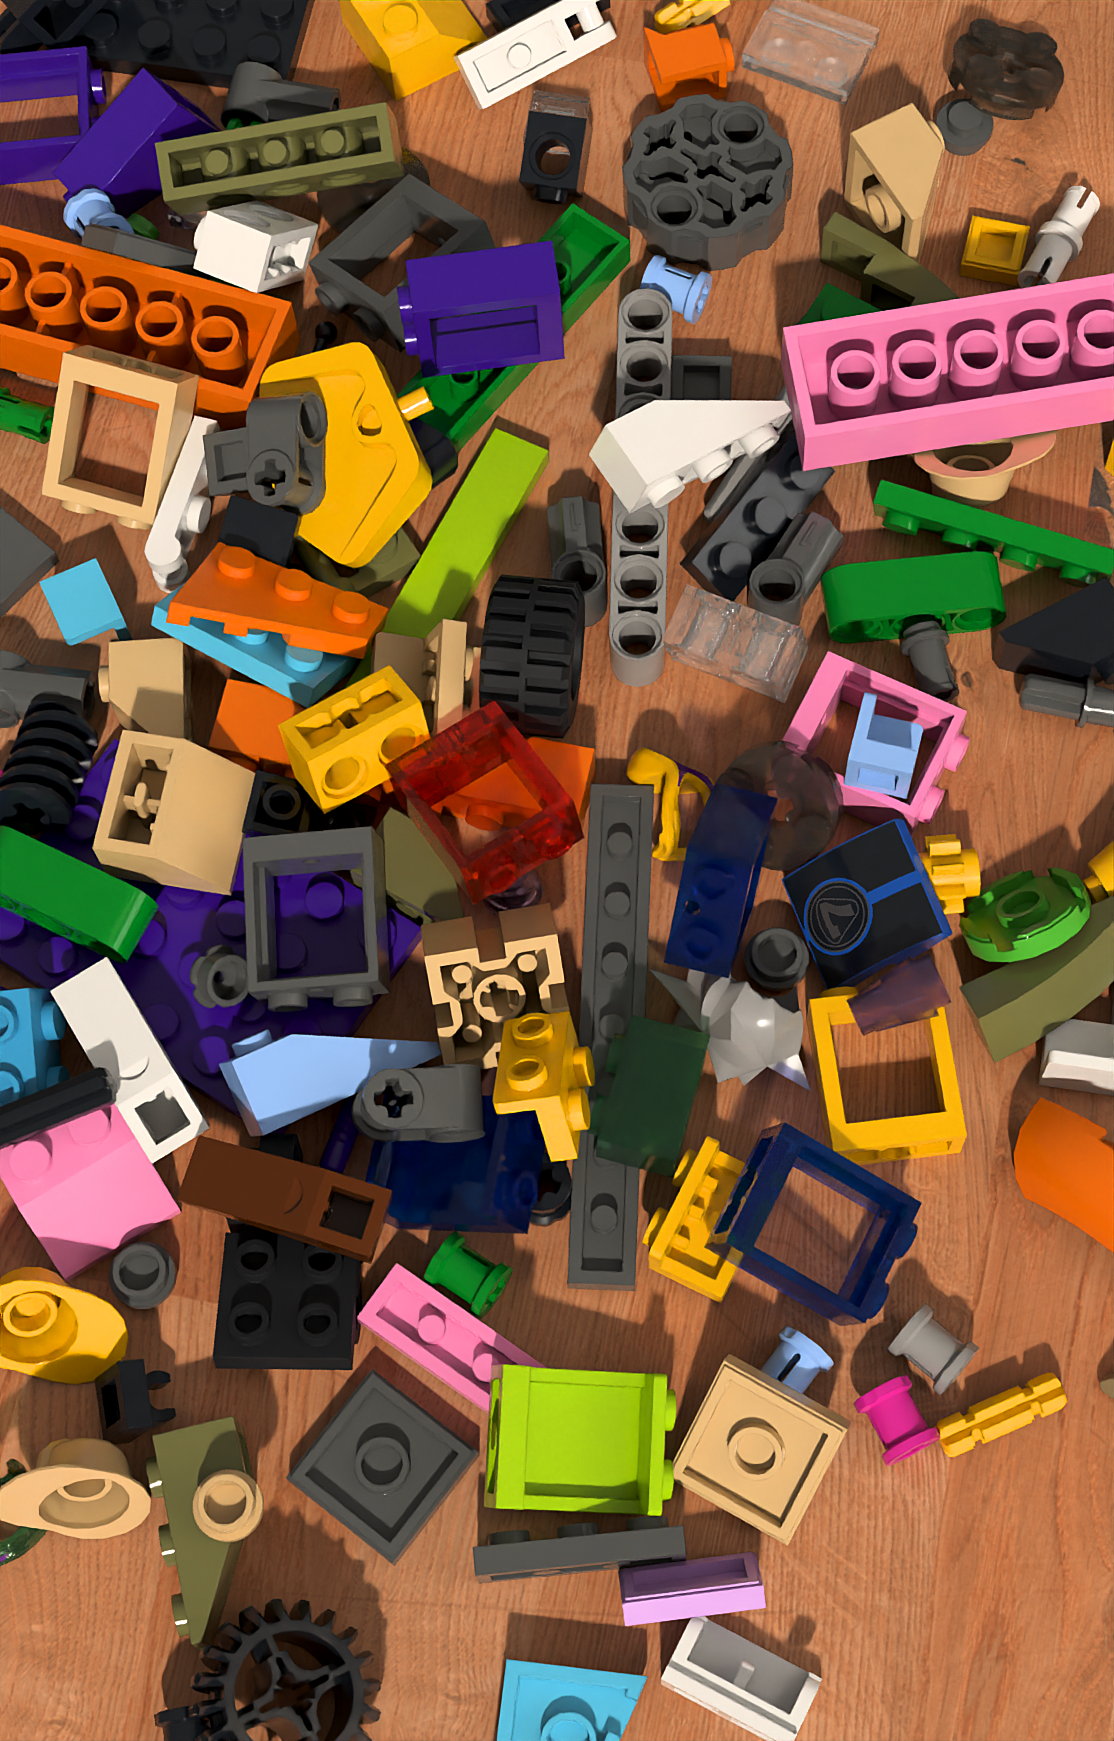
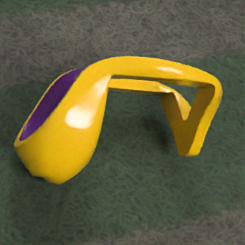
[627,747,725,862]

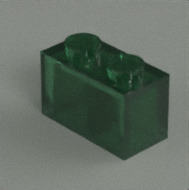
[587,1015,710,1178]

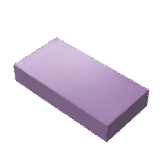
[618,1552,766,1626]

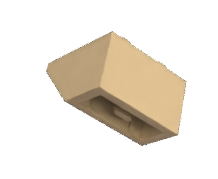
[92,730,255,896]

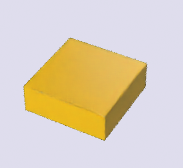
[959,215,1030,286]

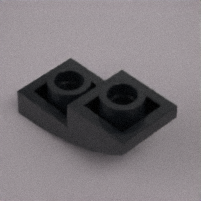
[241,770,377,871]

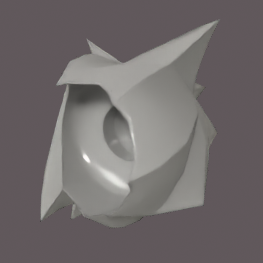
[648,945,811,1092]

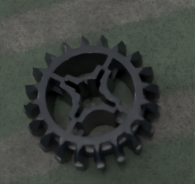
[188,1599,382,1741]

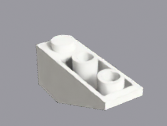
[589,400,791,514]
[50,957,210,1164]

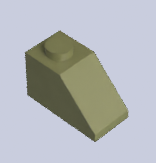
[350,807,465,927]

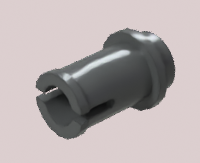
[900,621,960,702]

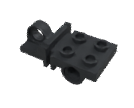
[213,1134,363,1370]

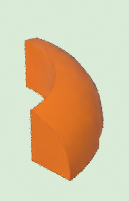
[1014,1098,1114,1254]

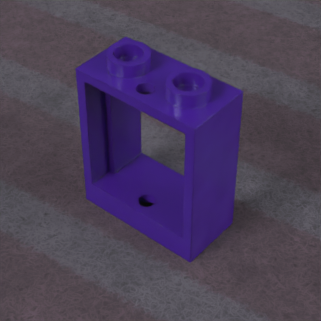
[0,46,107,185]
[397,240,565,378]

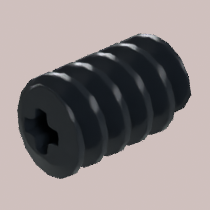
[0,699,99,835]

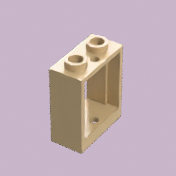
[42,345,199,530]

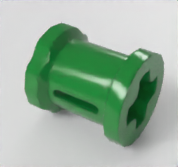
[424,1231,513,1318]

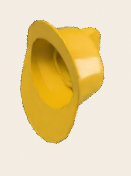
[0,1266,129,1385]

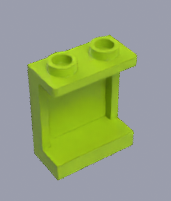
[484,1364,676,1516]

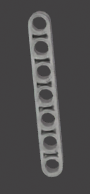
[609,288,672,687]

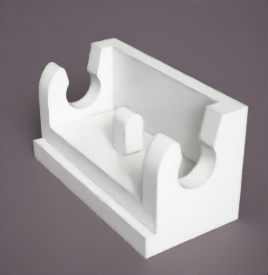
[661,1616,822,1741]

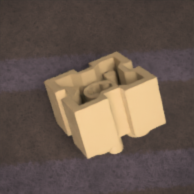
[421,903,569,1070]

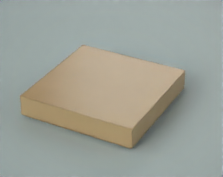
[672,1354,852,1546]

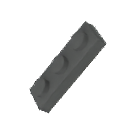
[473,1516,686,1584]

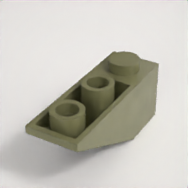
[146,1416,254,1650]

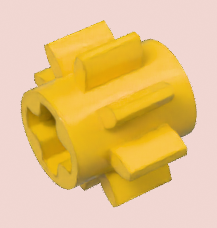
[918,834,981,915]

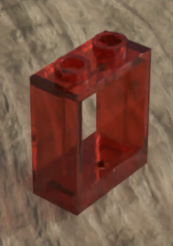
[384,700,585,905]

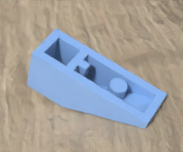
[219,1029,442,1137]

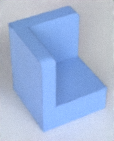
[844,692,923,799]

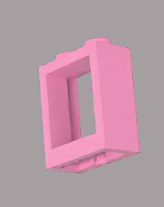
[772,651,971,837]

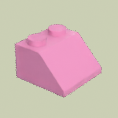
[0,1103,181,1282]

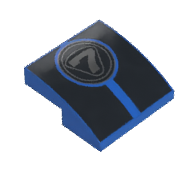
[782,819,953,990]

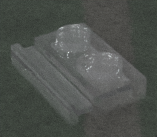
[742,0,880,105]

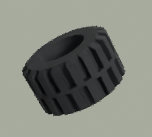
[479,574,585,739]

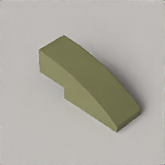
[959,895,1114,1063]

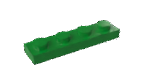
[873,480,1114,588]

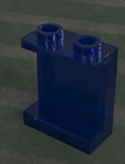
[365,1094,545,1234]

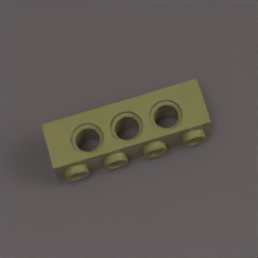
[155,102,405,215]

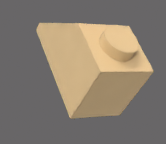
[98,638,193,743]

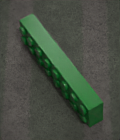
[397,203,631,453]

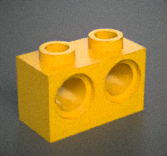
[278,665,435,814]

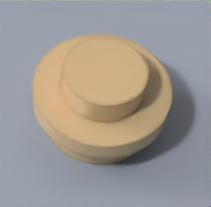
[193,1469,264,1542]

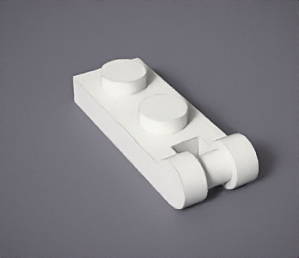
[453,0,617,109]
[144,416,221,593]

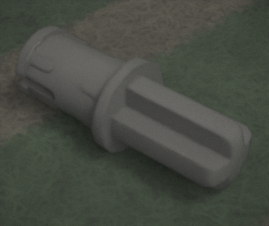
[1019,674,1114,728]

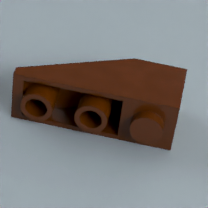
[176,1135,393,1264]

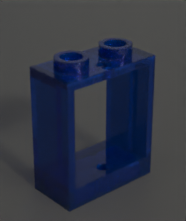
[664,783,778,978]
[704,1122,922,1326]

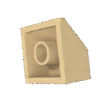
[843,103,945,263]

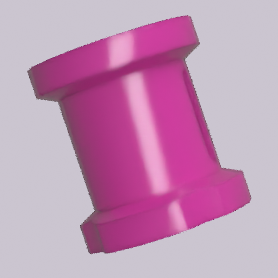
[853,1375,941,1466]

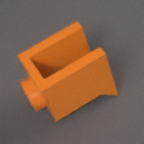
[644,23,735,113]

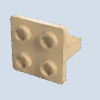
[370,619,491,762]

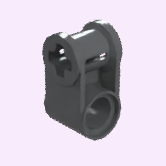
[246,392,328,516]
[351,1064,485,1143]

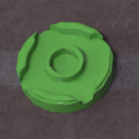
[959,867,1091,962]

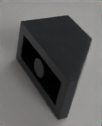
[992,577,1114,685]

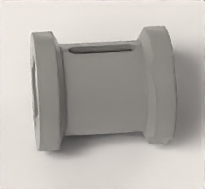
[887,1304,979,1396]

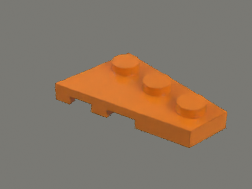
[166,542,389,659]

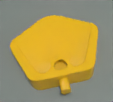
[259,342,434,568]

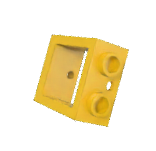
[806,979,967,1169]

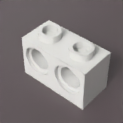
[193,200,319,293]

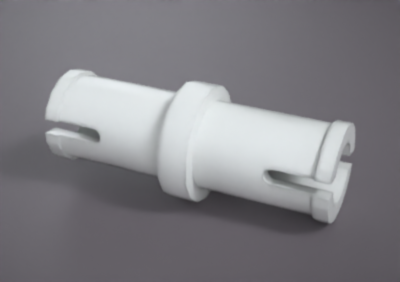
[1017,186,1100,288]

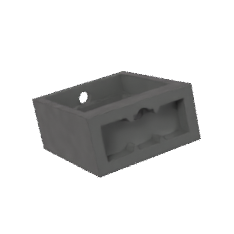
[308,173,495,353]
[242,826,391,1012]

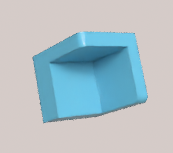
[39,558,132,645]

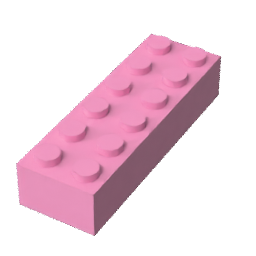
[781,273,1114,471]

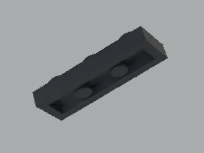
[680,429,835,605]

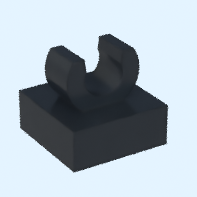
[94,1359,176,1445]

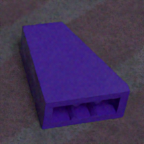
[52,68,222,219]

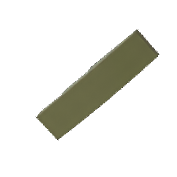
[820,211,959,311]

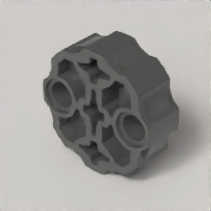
[622,94,794,271]

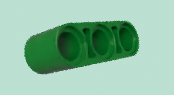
[821,551,1007,644]
[0,825,159,964]

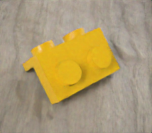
[492,1011,595,1162]
[642,1136,780,1303]

